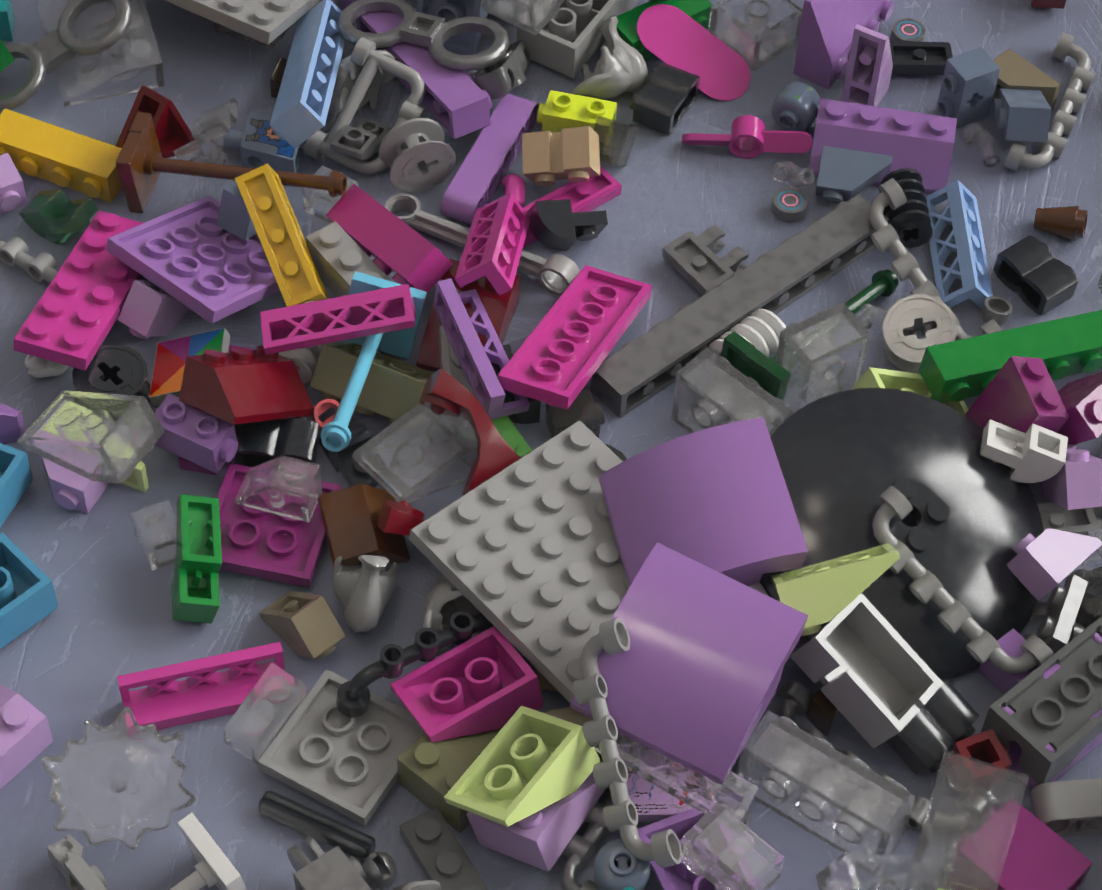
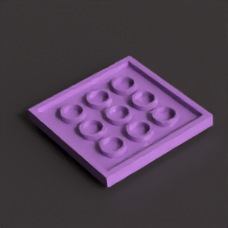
[106,195,280,324]

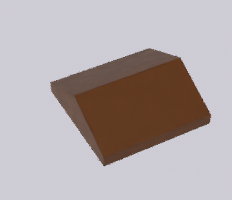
[318,484,410,566]

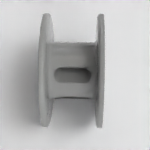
[379,118,456,193]
[883,294,957,374]

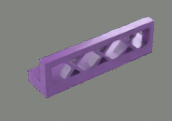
[433,279,530,419]

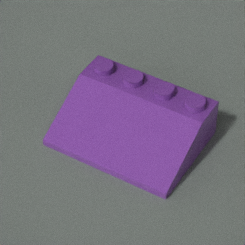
[793,0,895,89]

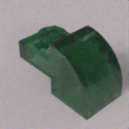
[19,189,99,245]

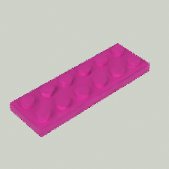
[14,211,143,371]
[498,265,652,409]

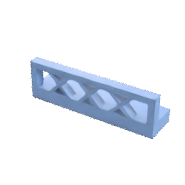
[926,180,993,310]

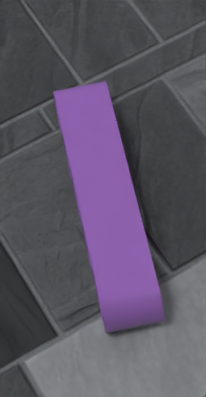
[440,94,539,225]

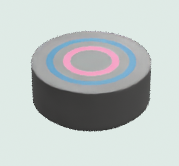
[891,18,926,42]
[772,187,808,221]

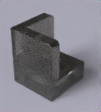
[594,116,638,166]

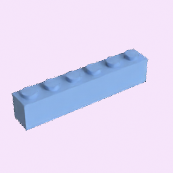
[270,0,345,149]

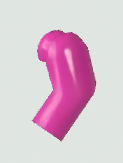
[501,173,526,206]

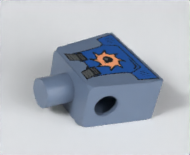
[223,112,307,173]

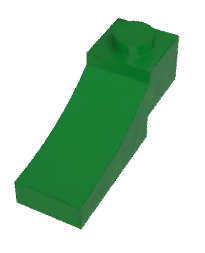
[171,494,222,624]

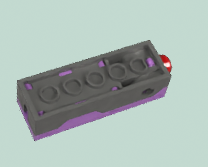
[981,616,1102,789]

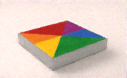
[149,327,230,406]

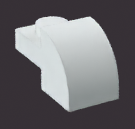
[980,419,1068,483]

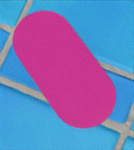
[637,4,751,101]

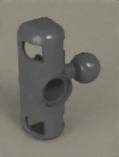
[465,40,530,99]

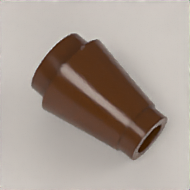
[1034,206,1088,241]

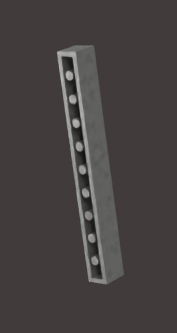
[591,194,889,418]

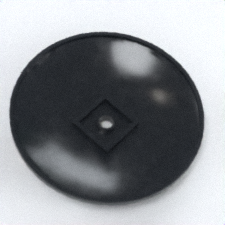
[760,388,1044,681]

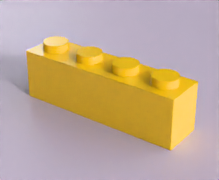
[0,109,122,202]

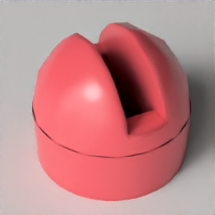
[312,399,340,429]

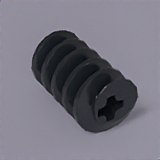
[879,168,933,248]

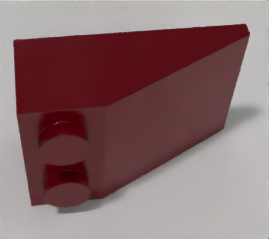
[416,258,519,372]

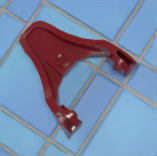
[376,368,521,535]

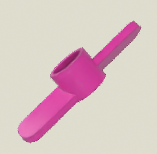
[682,115,813,159]

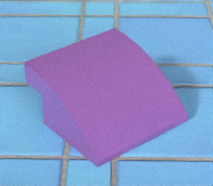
[599,417,808,587]
[570,542,808,785]

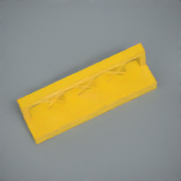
[235,163,329,306]

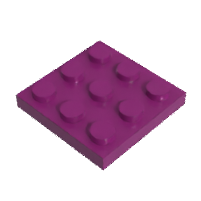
[217,463,342,588]

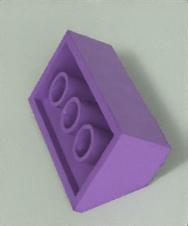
[808,98,957,194]

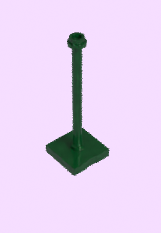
[713,269,899,431]

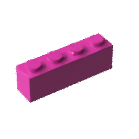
[326,183,453,295]

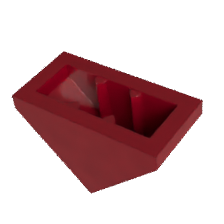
[116,85,203,158]

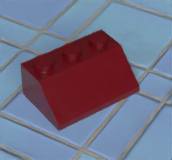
[179,345,314,425]

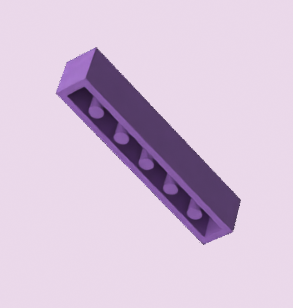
[356,10,492,139]

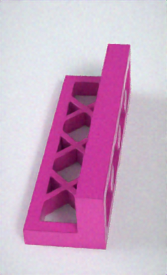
[455,192,530,296]
[260,284,416,355]
[117,642,292,736]

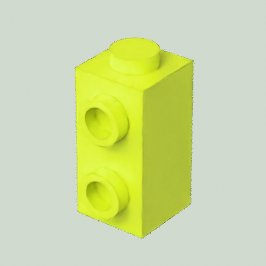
[537,90,617,150]

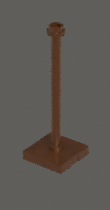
[116,112,347,213]

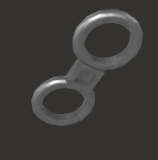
[0,0,132,112]
[337,0,510,71]

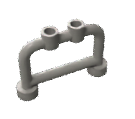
[304,37,426,175]

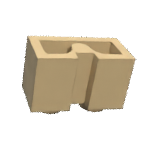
[522,126,600,186]

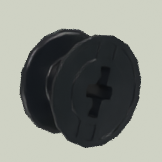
[72,344,150,426]

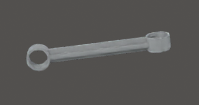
[385,193,580,295]

